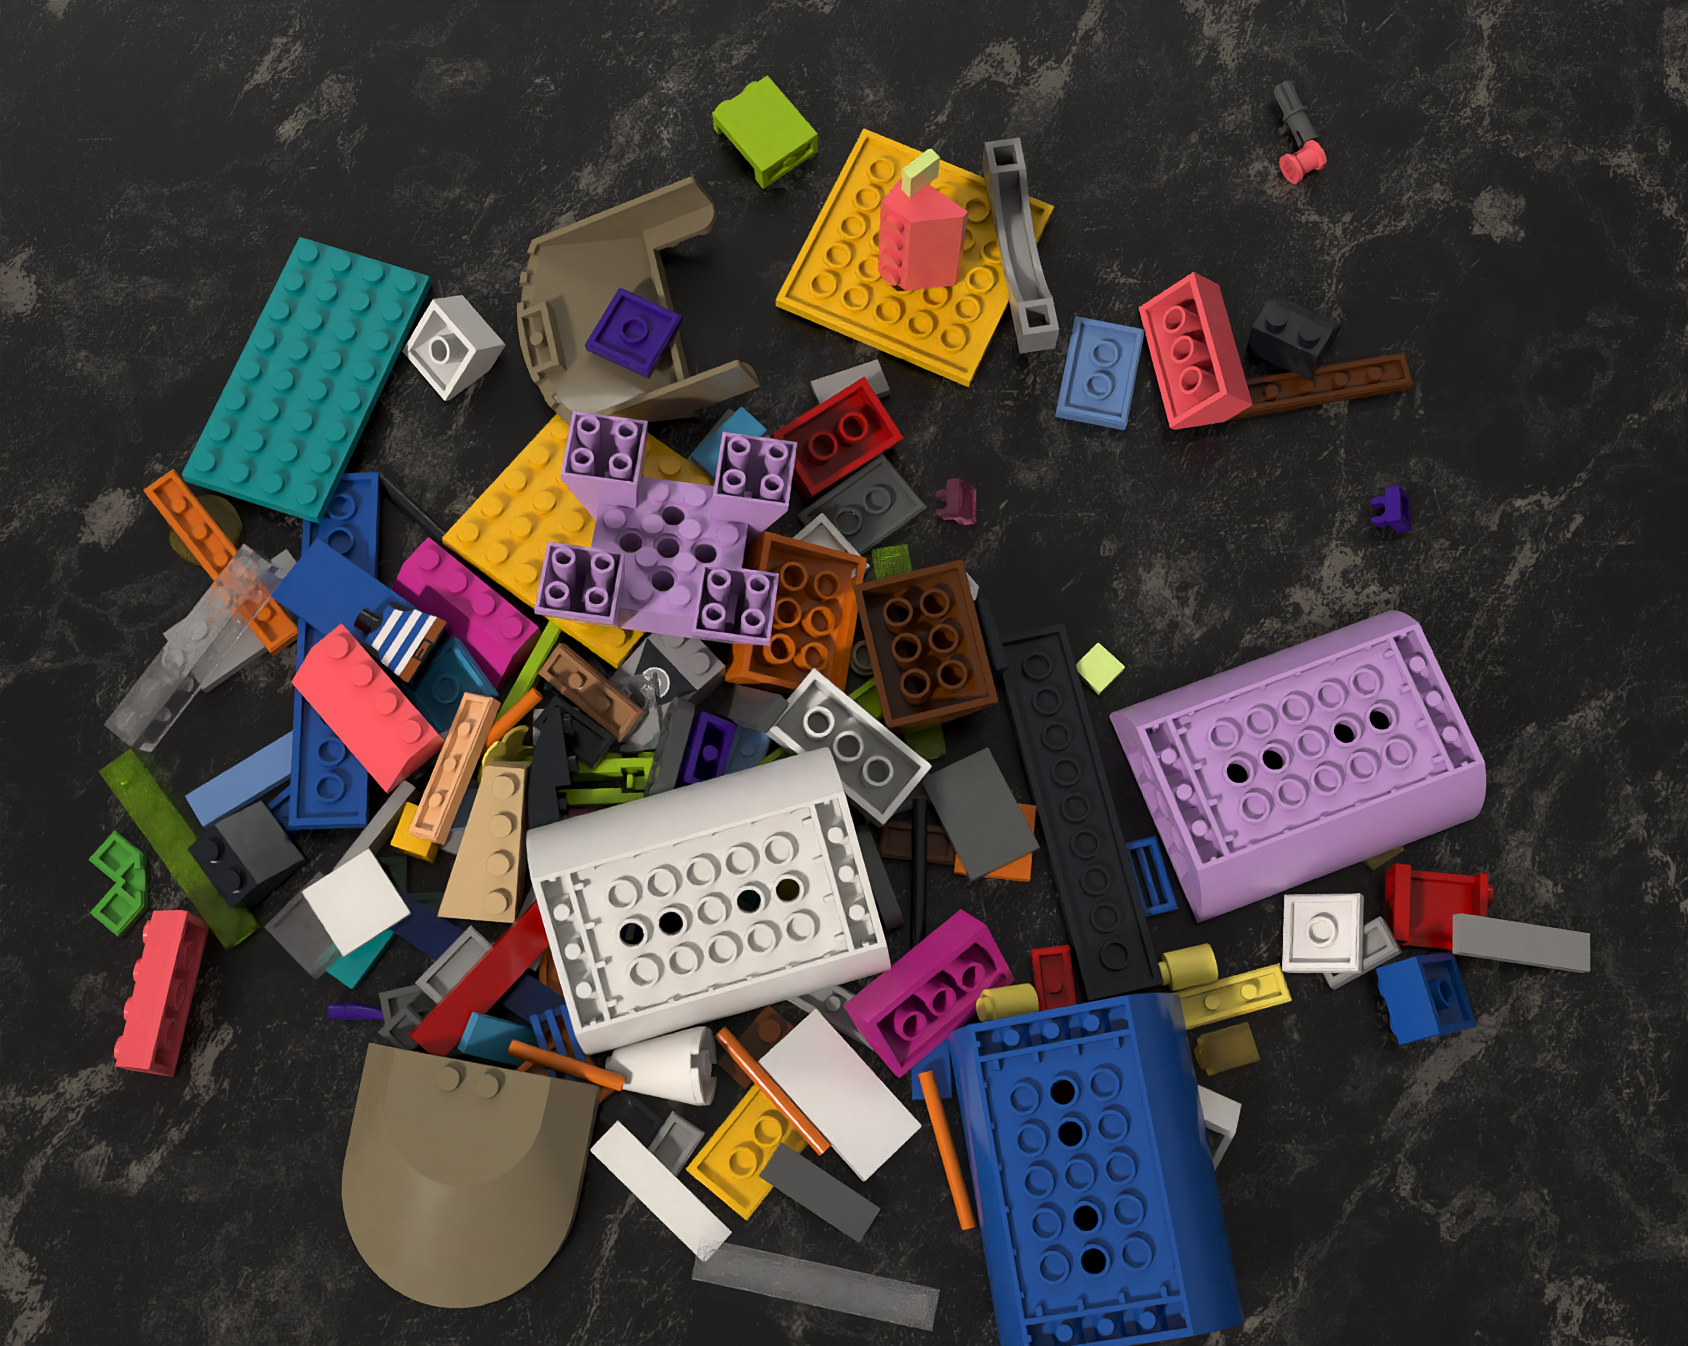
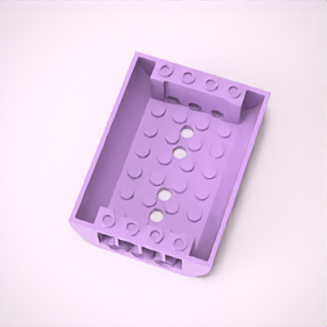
[1109,610,1486,923]

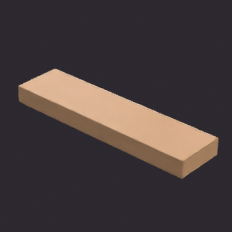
[408,692,501,845]

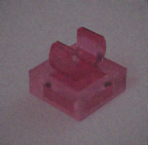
[935,478,976,525]

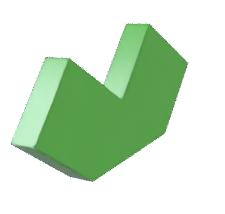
[88,830,148,938]

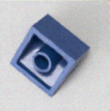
[1376,952,1477,1045]

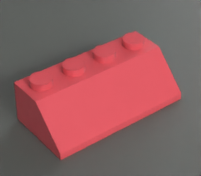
[878,178,968,291]
[1139,272,1253,430]
[292,623,445,794]
[114,910,210,1077]

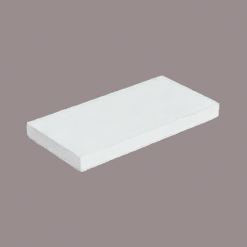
[758,1009,922,1182]

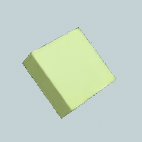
[901,149,940,198]
[1076,643,1125,696]

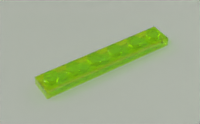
[99,749,261,950]

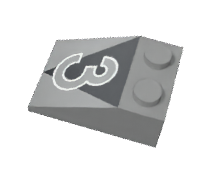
[609,633,726,752]

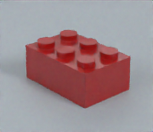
[770,377,903,501]

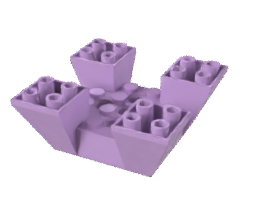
[534,411,797,646]

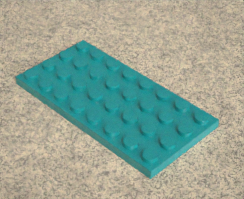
[181,237,432,524]

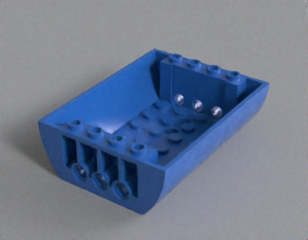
[948,993,1245,1346]

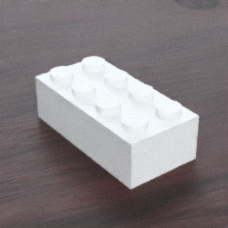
[765,668,932,828]

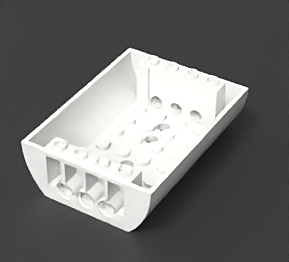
[526,746,891,1056]

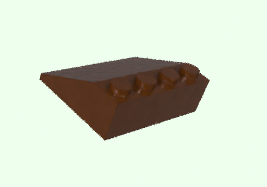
[853,559,999,736]

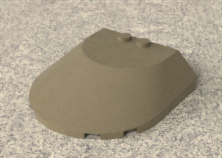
[342,1043,602,1308]

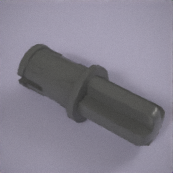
[1274,80,1319,149]

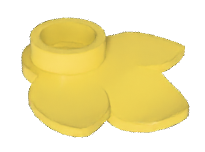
[477,725,535,785]

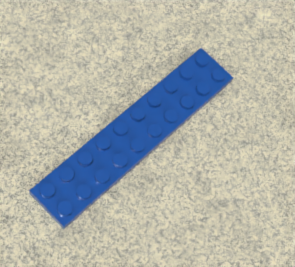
[288,472,381,830]

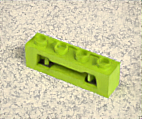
[514,752,655,809]

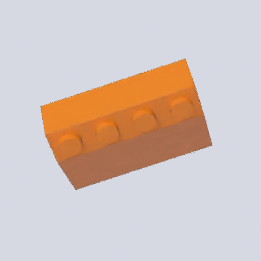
[725,531,867,694]

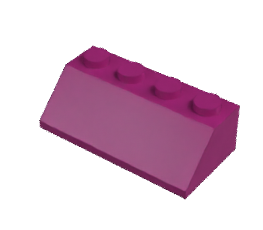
[391,537,542,692]
[843,909,1016,1078]

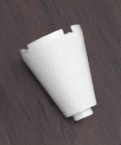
[605,1026,717,1106]

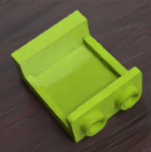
[712,75,818,189]

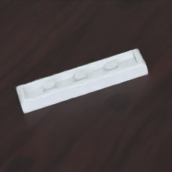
[590,1120,732,1262]

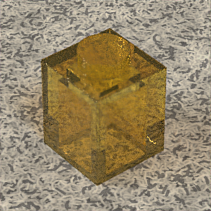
[1194,1022,1260,1076]

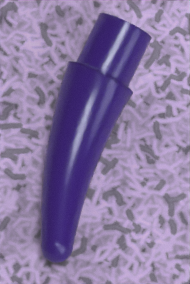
[327,1001,384,1021]

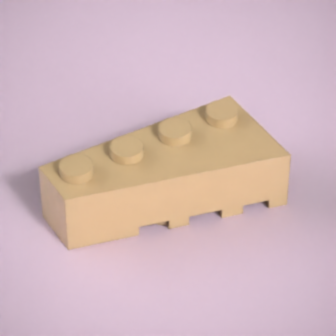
[437,760,531,923]

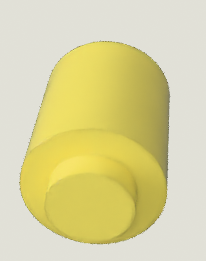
[1158,943,1218,991]
[976,983,1039,1022]

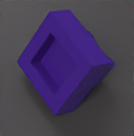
[1371,485,1412,533]

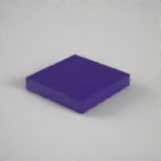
[585,287,683,379]

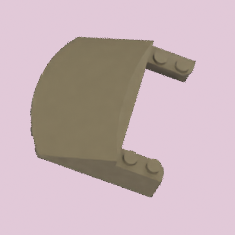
[517,177,760,425]

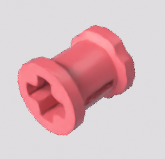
[1279,140,1327,184]

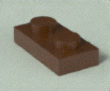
[717,1005,795,1090]

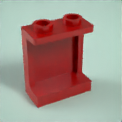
[1385,863,1493,952]

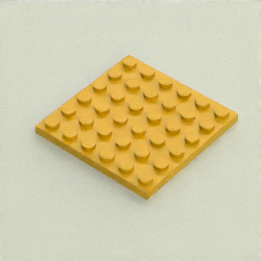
[776,128,1054,387]
[442,414,715,670]

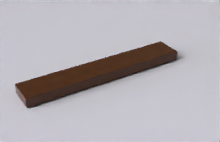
[1227,352,1414,421]

